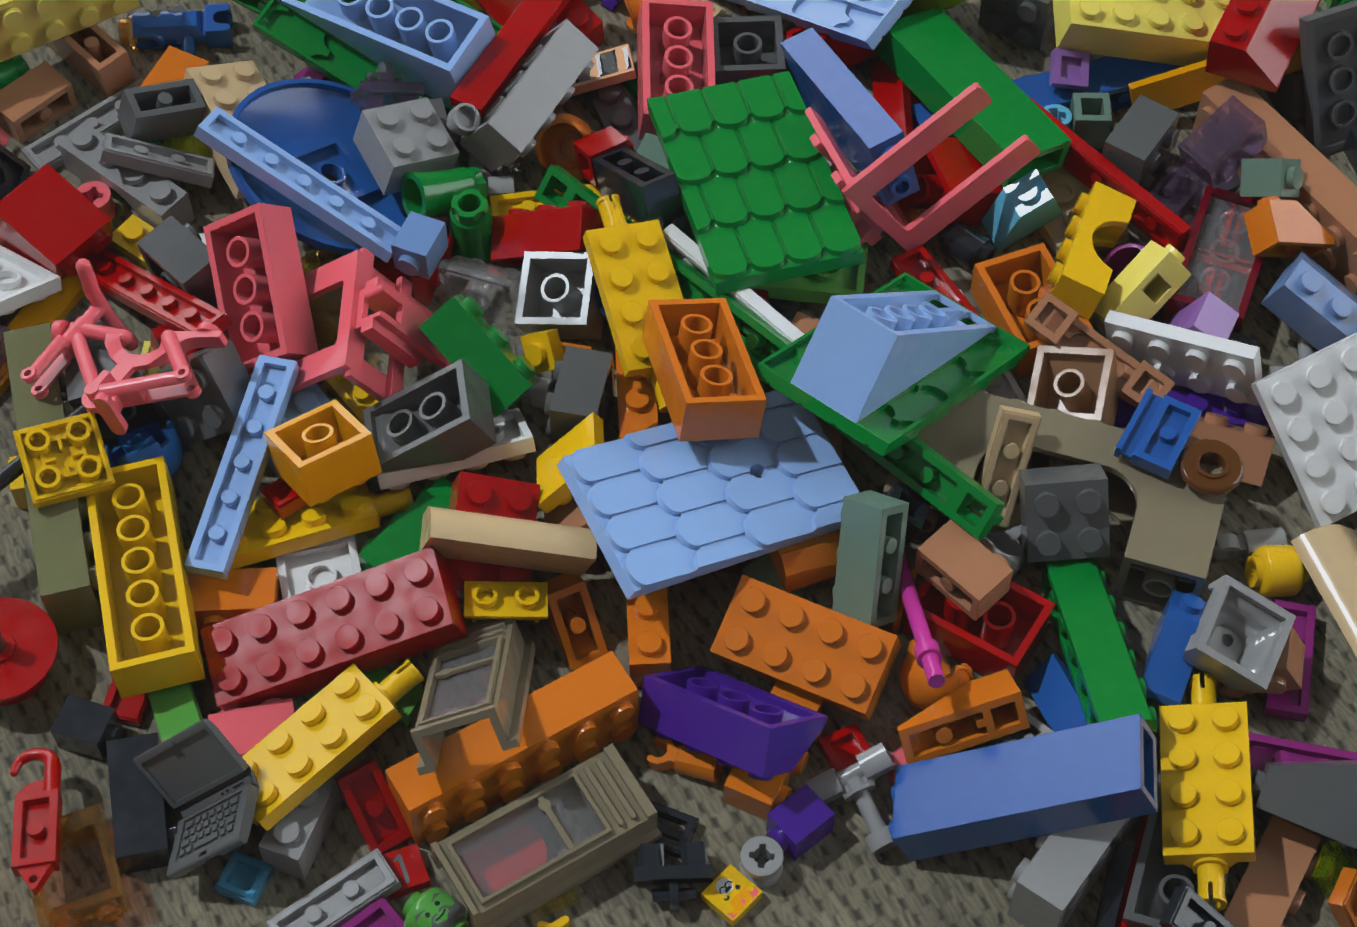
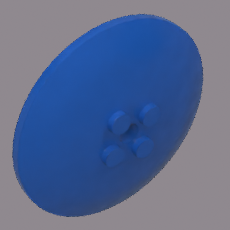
[226,78,408,255]

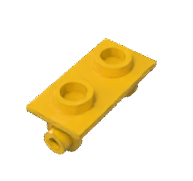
[464,581,548,623]

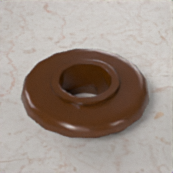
[1179,439,1243,495]

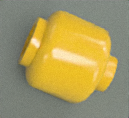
[1244,545,1310,598]

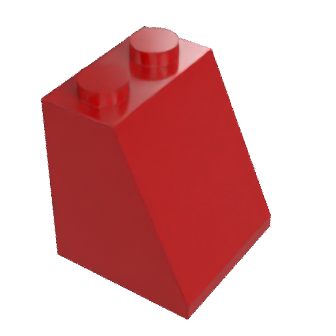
[897,137,1004,237]
[0,163,113,281]

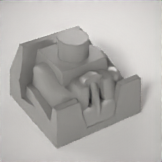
[1183,574,1296,692]

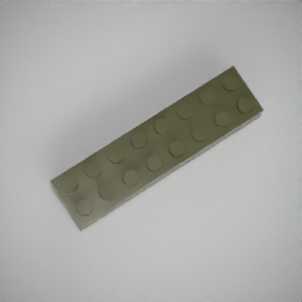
[3,322,103,635]

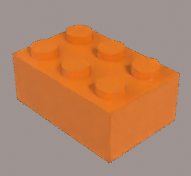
[970,242,1093,378]

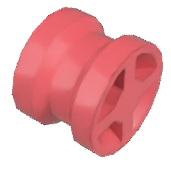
[77,181,116,220]

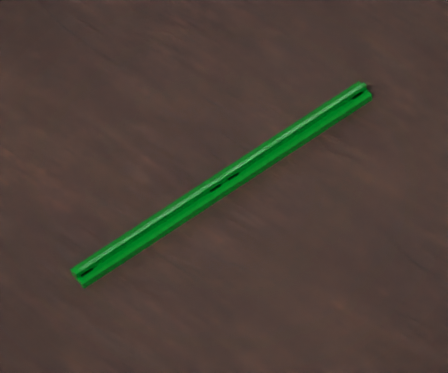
[534,165,1006,539]

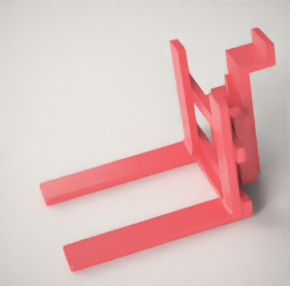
[804,82,1041,251]
[291,247,450,402]

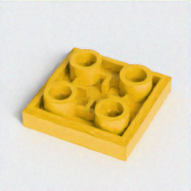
[13,412,116,509]
[536,412,605,514]

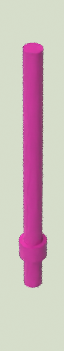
[899,552,945,688]

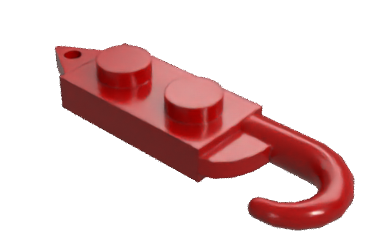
[10,747,63,896]

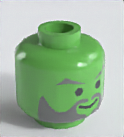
[402,887,470,927]

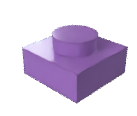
[1049,48,1090,91]

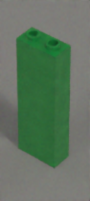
[875,6,1072,188]

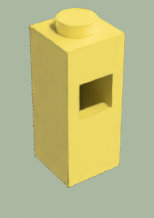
[1093,240,1192,324]

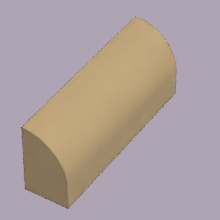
[419,506,597,576]
[1290,524,1357,657]

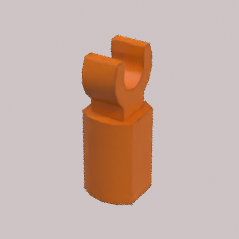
[646,736,724,783]

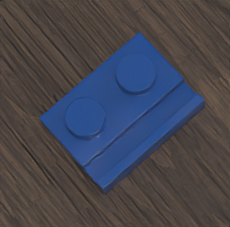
[1113,388,1202,480]

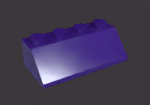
[638,665,827,781]

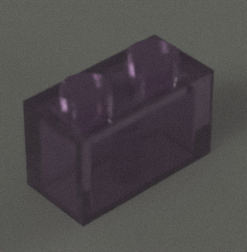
[1178,95,1268,189]

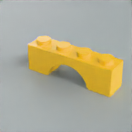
[1047,181,1137,320]

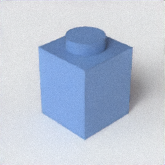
[391,211,449,279]

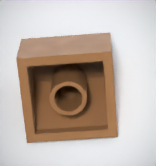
[1027,345,1118,426]

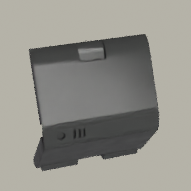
[133,718,259,879]

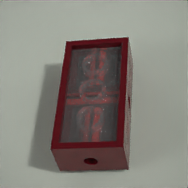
[1161,185,1263,333]

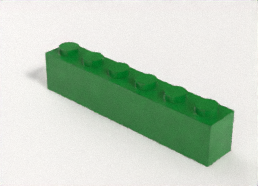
[1042,558,1158,733]

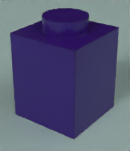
[766,784,835,861]

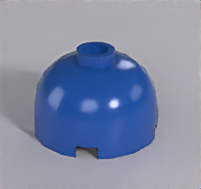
[105,420,184,478]

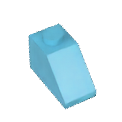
[981,169,1063,252]

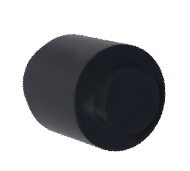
[939,221,997,271]

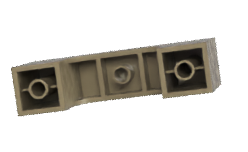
[883,390,1227,610]

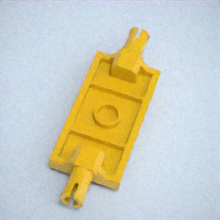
[583,194,683,413]
[185,482,414,569]
[242,659,425,831]
[1159,673,1256,911]

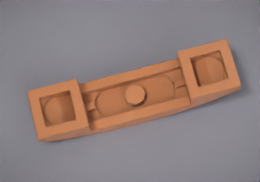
[1023,291,1175,408]

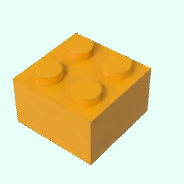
[264,399,382,507]

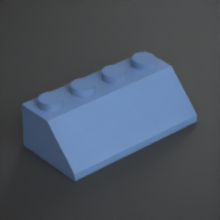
[1261,250,1357,351]

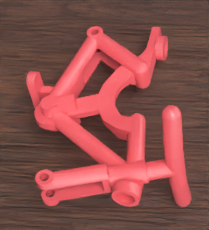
[20,258,228,435]

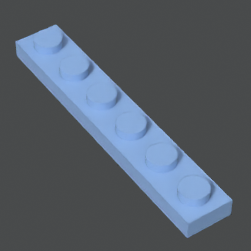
[194,106,401,263]
[184,355,300,580]

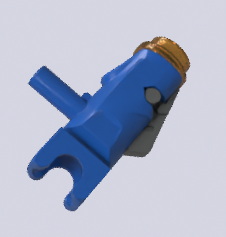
[118,3,234,55]

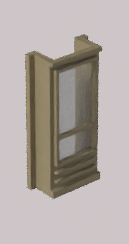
[410,619,536,776]
[429,743,662,927]

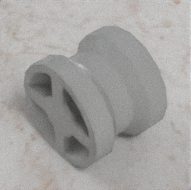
[740,836,784,889]

